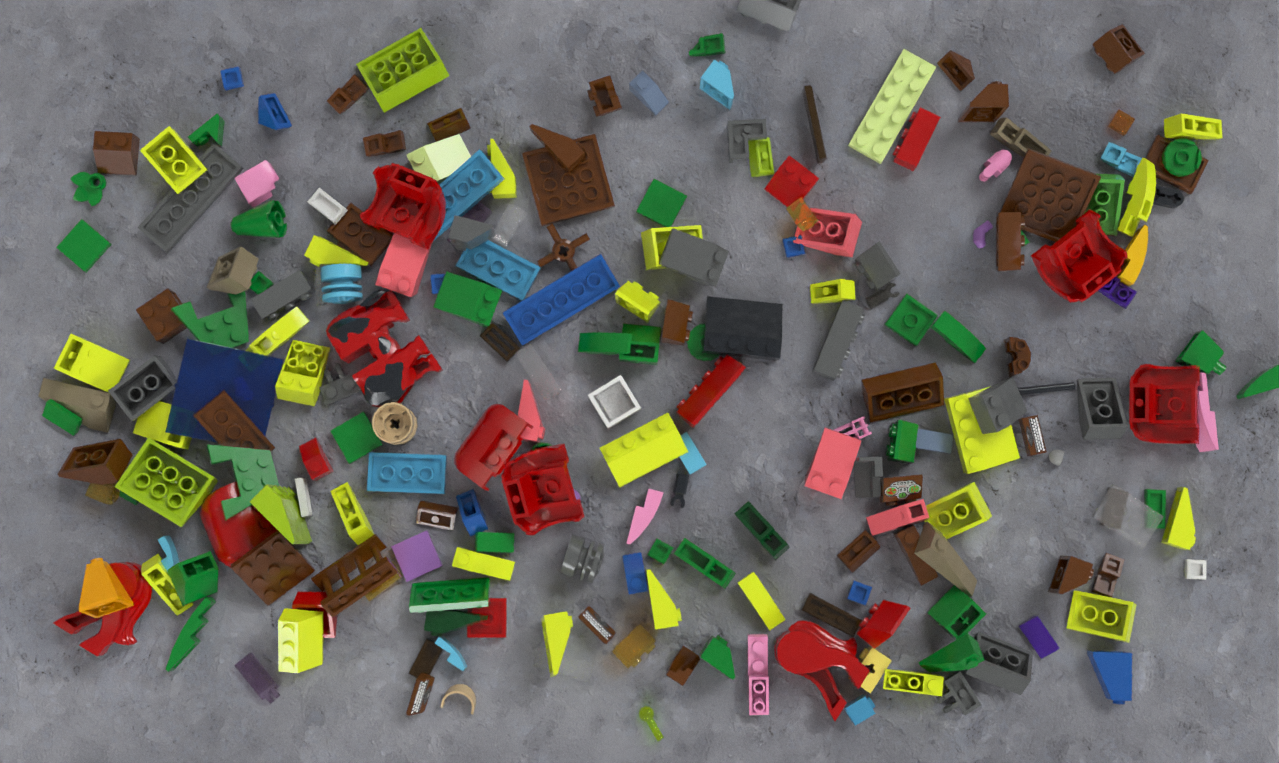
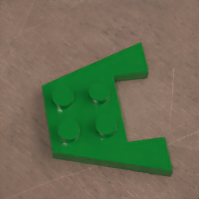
[171,291,249,356]
[207,444,279,521]

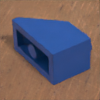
[456,489,488,537]
[622,552,648,595]

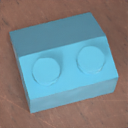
[699,60,734,110]

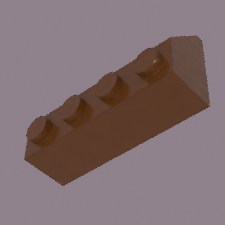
[861,362,944,423]

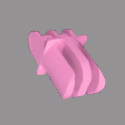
[979,150,1012,182]
[834,416,872,439]

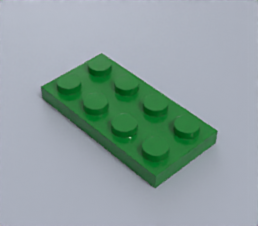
[409,577,490,613]

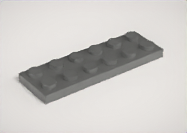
[138,143,244,253]

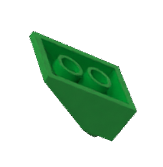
[433,271,502,327]

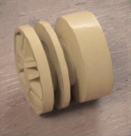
[372,402,418,445]

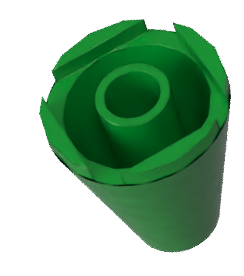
[230,200,287,238]

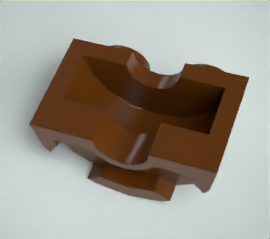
[587,75,622,117]
[1004,337,1031,377]

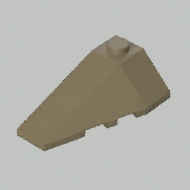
[39,378,117,433]
[914,521,977,597]

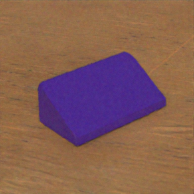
[1019,615,1060,659]

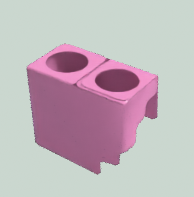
[234,160,279,207]

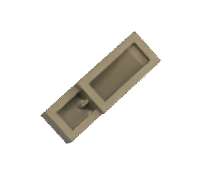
[990,117,1051,157]

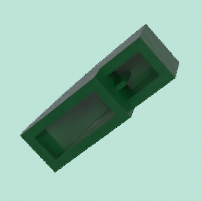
[734,501,790,561]

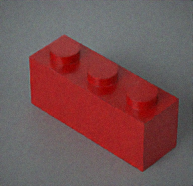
[892,107,941,171]

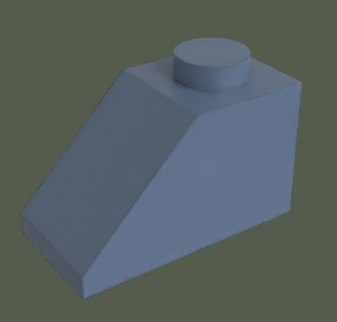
[629,70,669,116]

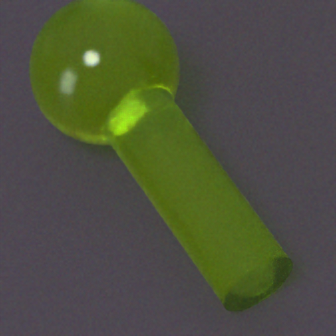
[639,706,664,742]

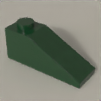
[424,609,488,637]

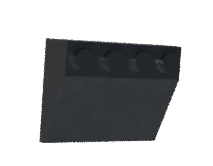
[702,296,783,361]

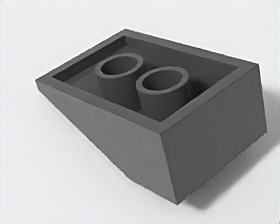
[659,228,729,286]
[968,376,1027,434]
[1077,378,1128,440]

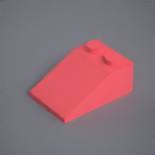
[793,207,862,258]
[375,233,432,297]
[518,379,545,443]
[805,427,861,499]

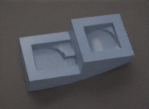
[916,429,953,454]

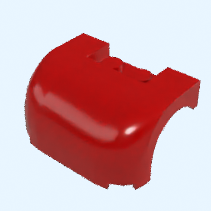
[359,163,446,250]
[1031,210,1128,303]
[1129,364,1200,444]
[454,404,533,491]
[501,443,585,535]
[200,482,277,567]

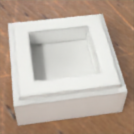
[1184,559,1206,580]

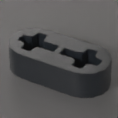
[1153,186,1184,208]

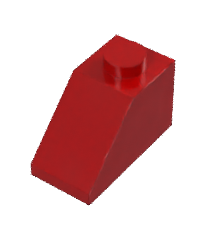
[299,438,334,480]

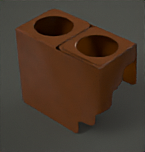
[666,645,700,686]

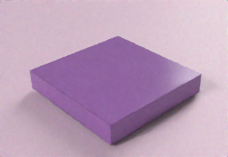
[391,530,443,582]

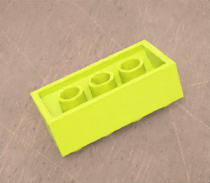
[600,413,688,487]

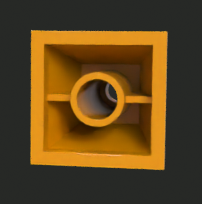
[79,558,134,618]

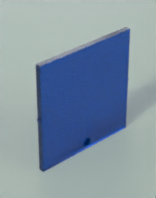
[165,338,284,442]

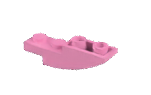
[1196,372,1219,452]
[747,634,769,715]

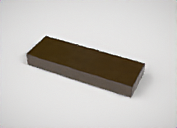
[801,593,861,637]

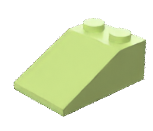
[406,134,471,184]

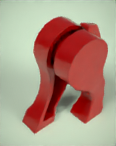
[53,562,153,656]
[773,621,870,721]

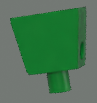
[1175,330,1227,375]

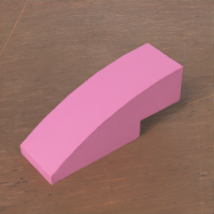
[627,489,664,544]

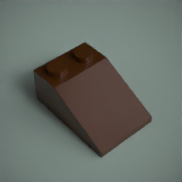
[57,439,133,485]

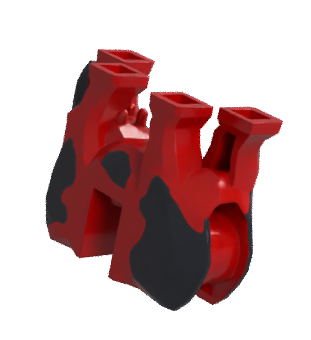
[326,290,443,407]

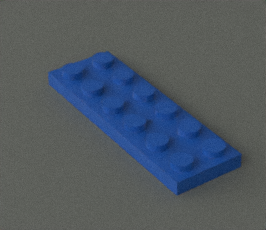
[502,254,620,346]

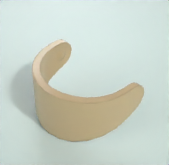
[441,684,476,715]

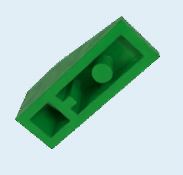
[918,634,985,672]

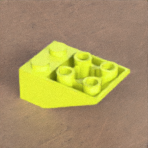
[54,334,130,393]
[275,340,330,406]
[133,401,198,450]

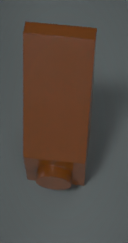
[529,124,585,172]
[893,525,938,586]

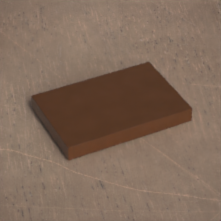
[1145,135,1209,194]
[327,203,393,266]

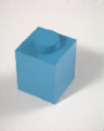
[844,694,876,726]

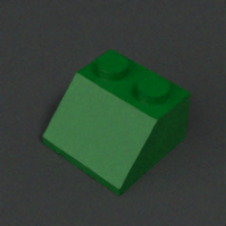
[699,635,735,680]

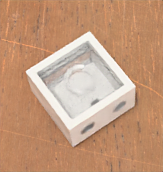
[588,375,641,430]

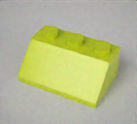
[278,608,323,673]

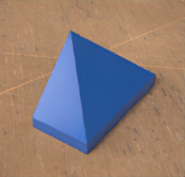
[258,93,292,130]

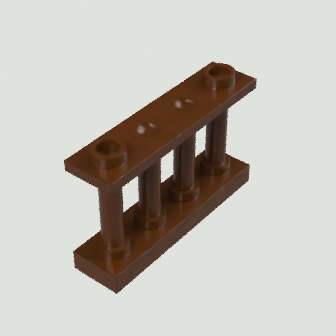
[311,534,398,618]

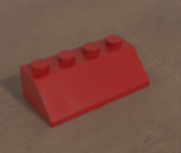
[676,355,746,428]

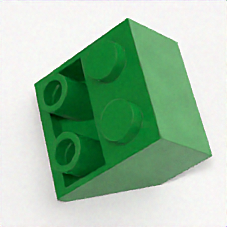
[619,323,661,365]
[885,420,918,464]
[167,551,218,606]
[927,585,986,640]

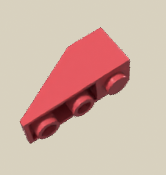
[866,499,929,536]

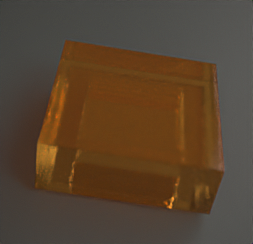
[1108,109,1135,136]

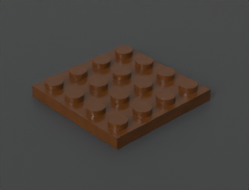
[522,134,615,226]
[999,148,1101,242]

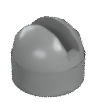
[1049,450,1064,466]

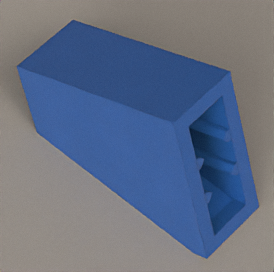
[1087,650,1132,704]

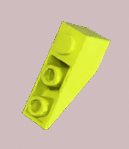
[487,139,517,199]
[883,669,944,696]

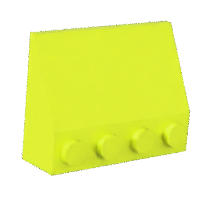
[944,386,1020,474]

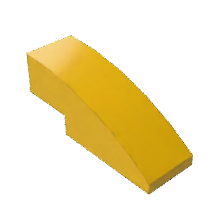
[1116,225,1148,287]

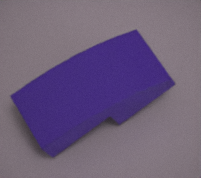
[1098,277,1137,309]

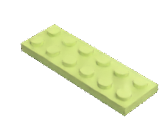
[848,49,936,164]

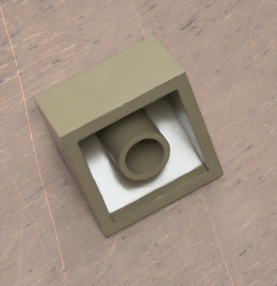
[207,246,259,295]

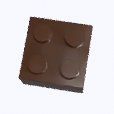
[136,288,187,344]

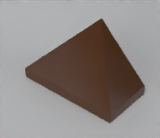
[937,50,975,91]

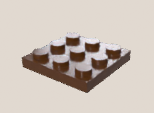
[231,530,315,606]

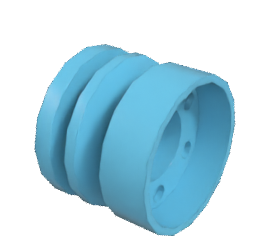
[320,264,363,304]

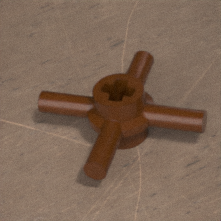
[537,223,590,271]

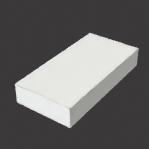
[307,188,348,225]
[295,478,313,517]

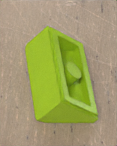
[748,137,774,177]

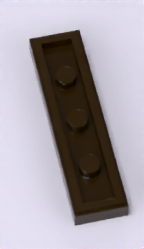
[802,85,827,164]

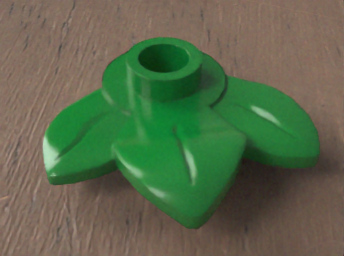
[71,172,107,206]

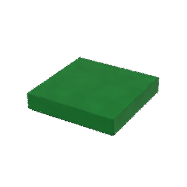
[636,179,687,227]
[56,219,112,273]
[885,294,938,347]
[331,411,383,464]

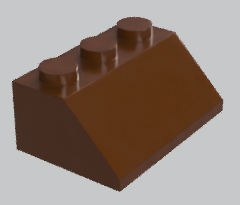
[958,81,1009,122]
[996,212,1025,271]

